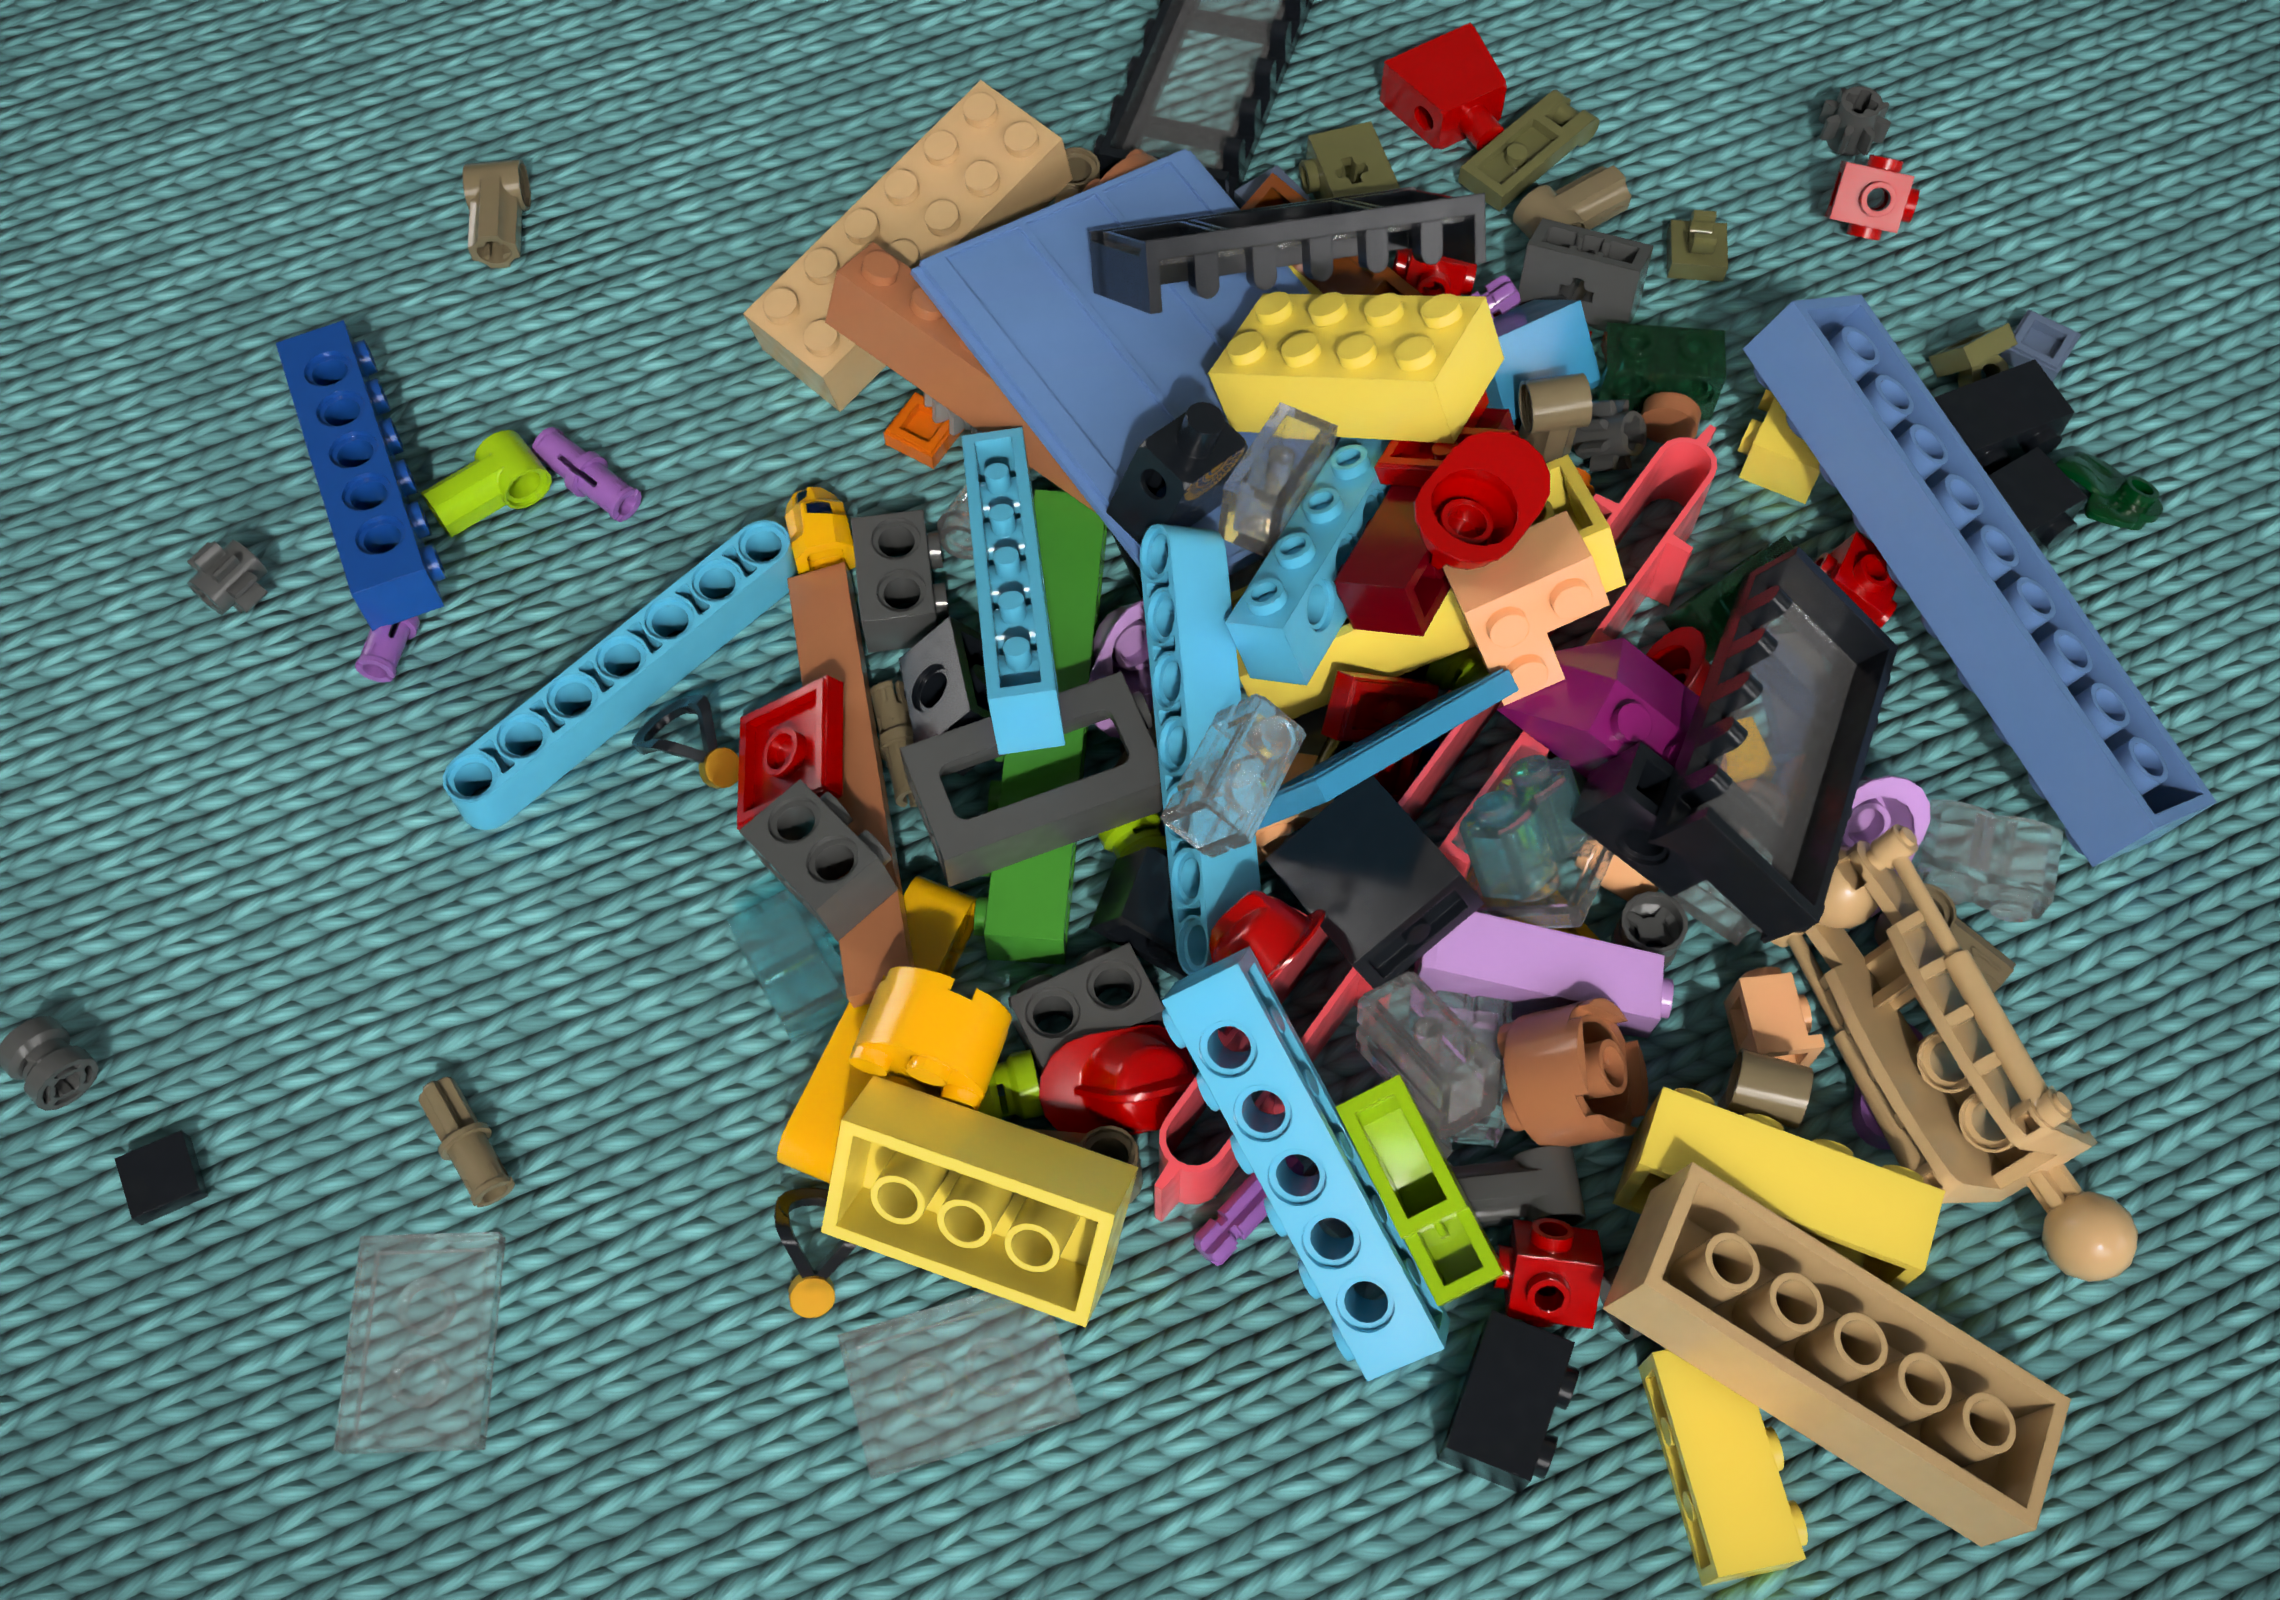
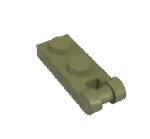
[1458,89,1600,212]

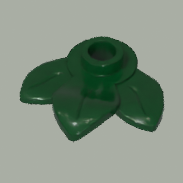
[2055,452,2163,530]

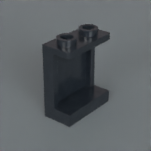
[1266,776,1484,993]

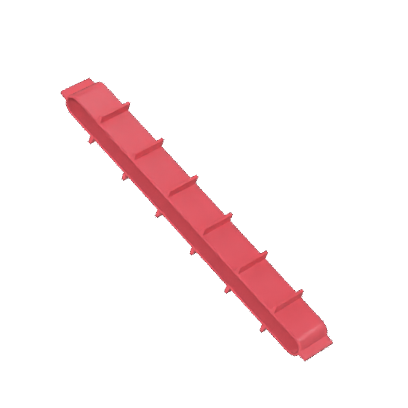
[1154,424,1717,1222]

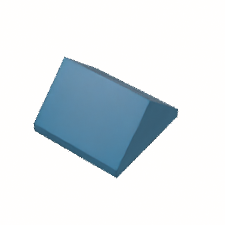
[1486,300,1601,426]

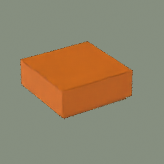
[883,392,964,469]

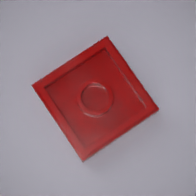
[737,675,844,830]

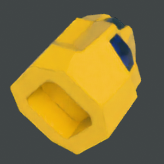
[784,487,856,575]

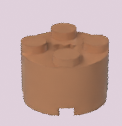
[1497,998,1648,1147]

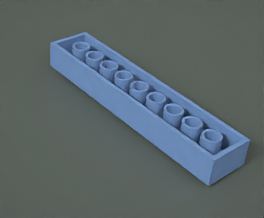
[1743,295,2217,867]

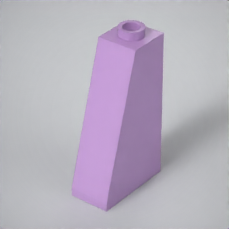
[1410,911,1674,1038]

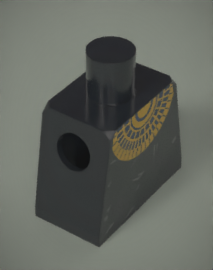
[1106,402,1248,546]

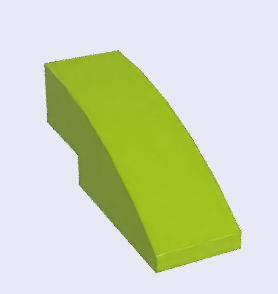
[1335,1074,1506,1306]

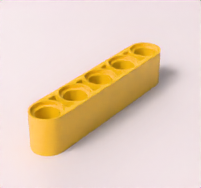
[777,876,977,1184]

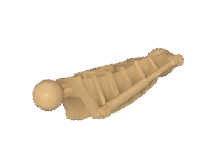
[1771,824,2138,1282]

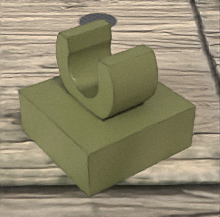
[1666,210,1728,282]
[1929,323,2018,388]

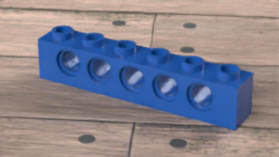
[276,320,447,631]

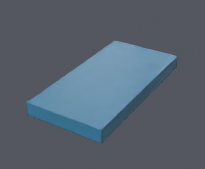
[1243,668,1519,831]

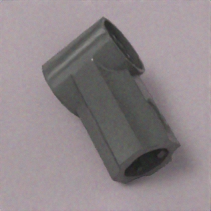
[1452,1146,1586,1228]

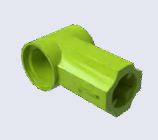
[421,430,552,538]

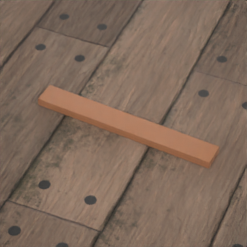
[787,562,915,1008]

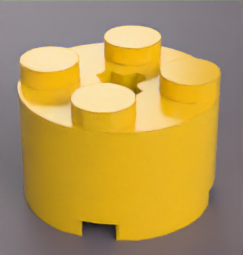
[849,966,1013,1111]

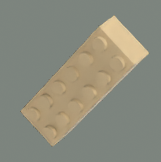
[743,80,1073,412]
[1602,1162,2071,1547]

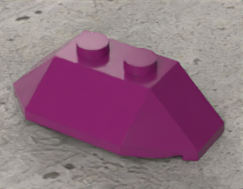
[1497,637,1725,778]

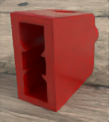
[1380,22,1507,151]

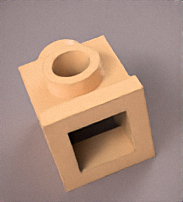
[1724,967,1825,1067]

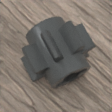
[1818,86,1891,156]
[1573,399,1647,472]
[187,540,268,615]

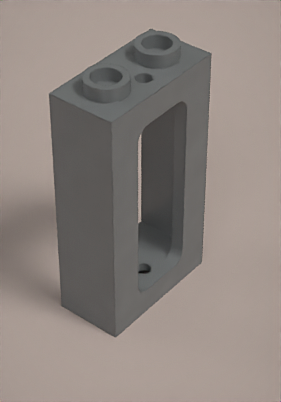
[900,672,1163,887]

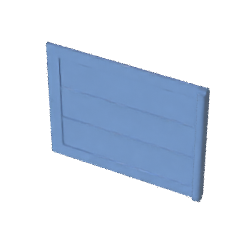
[910,148,1341,576]

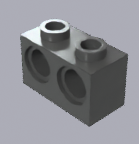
[851,510,949,653]
[739,779,898,942]
[1008,943,1165,1077]

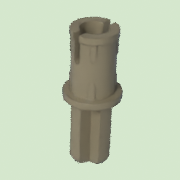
[418,1077,515,1207]

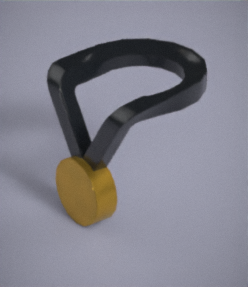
[632,695,739,789]
[774,1187,857,1318]

